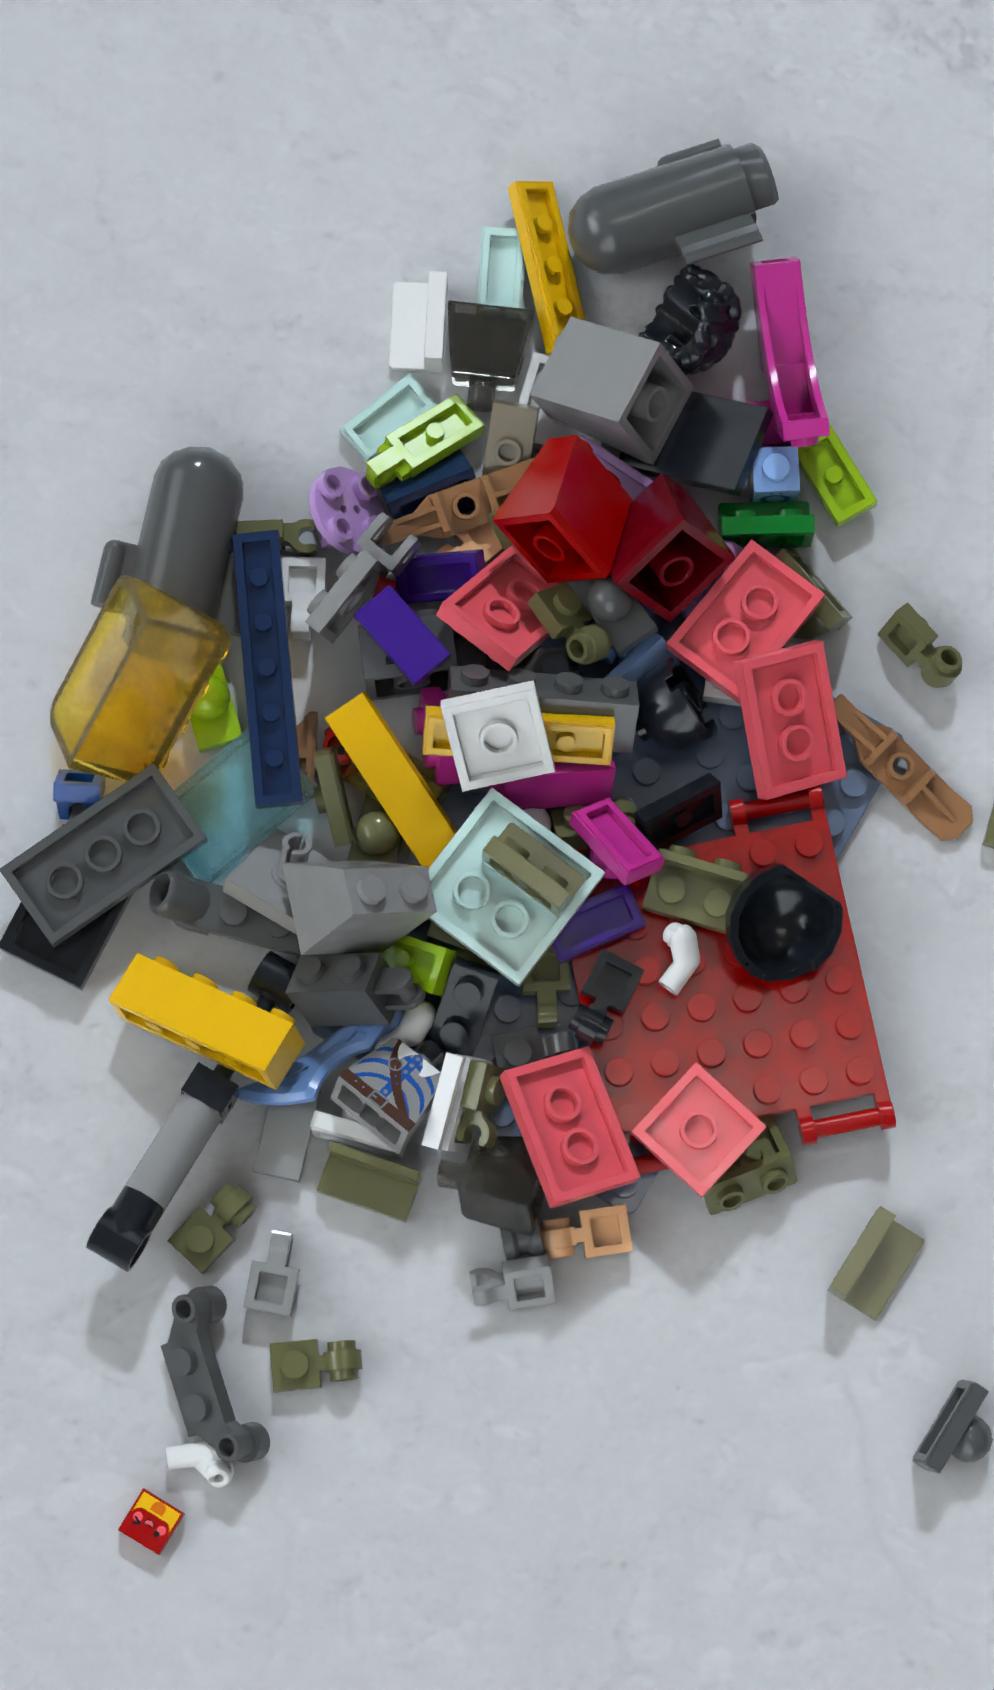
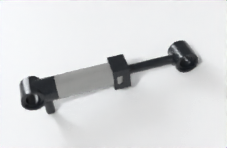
[86,950,296,1272]

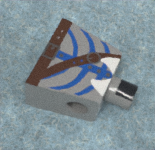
[330,1038,444,1154]

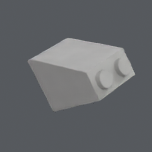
[529,317,694,465]
[283,860,437,955]

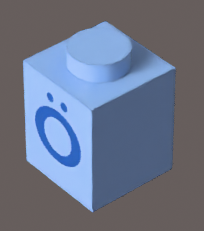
[749,446,800,502]

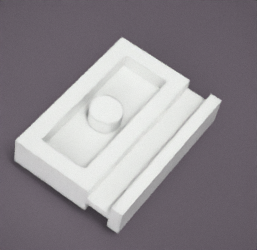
[421,1052,493,1153]

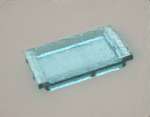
[174,729,315,883]

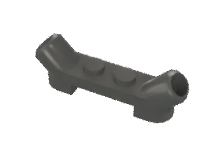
[149,869,350,960]

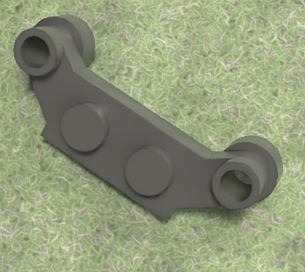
[160,1285,270,1463]

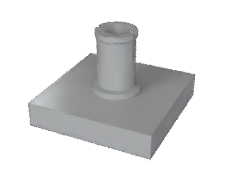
[223,828,333,935]

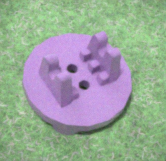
[309,466,384,555]

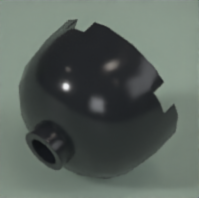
[636,657,718,753]

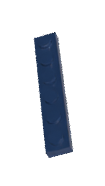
[232,530,304,809]

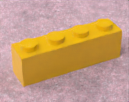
[108,953,305,1090]

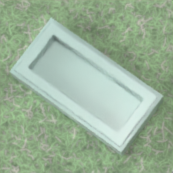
[476,226,525,320]
[340,373,437,463]

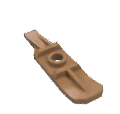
[380,458,534,548]
[834,694,973,841]

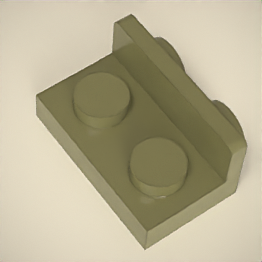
[482,823,585,917]
[642,845,750,934]
[704,1115,797,1215]

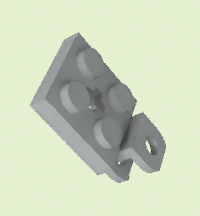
[305,511,422,644]

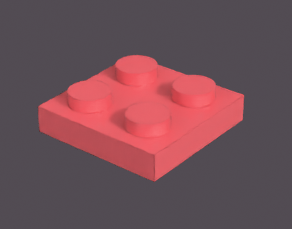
[631,1062,767,1198]

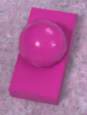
[569,797,665,886]

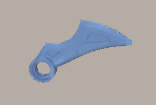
[239,1010,403,1105]

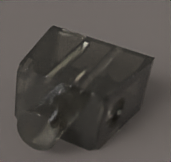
[448,300,534,412]
[437,1136,545,1236]

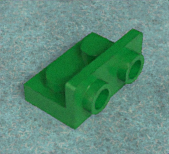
[718,501,815,549]

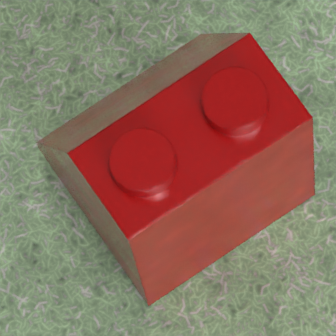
[492,435,632,583]

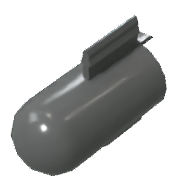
[568,139,779,275]
[91,447,243,661]

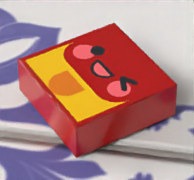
[118,1488,185,1555]

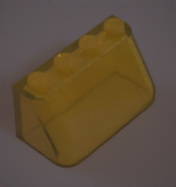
[50,575,231,782]

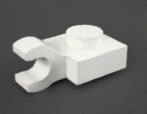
[282,557,327,641]

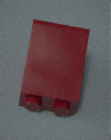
[610,473,736,622]

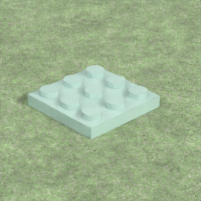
[428,788,605,987]

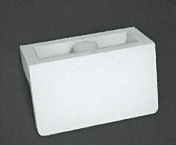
[389,271,448,373]

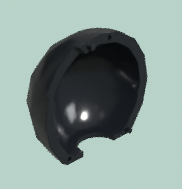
[726,863,843,983]

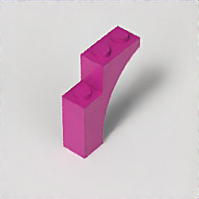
[749,256,830,447]
[412,686,616,810]

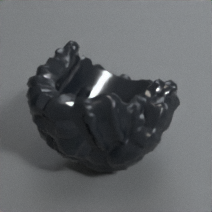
[638,264,742,375]

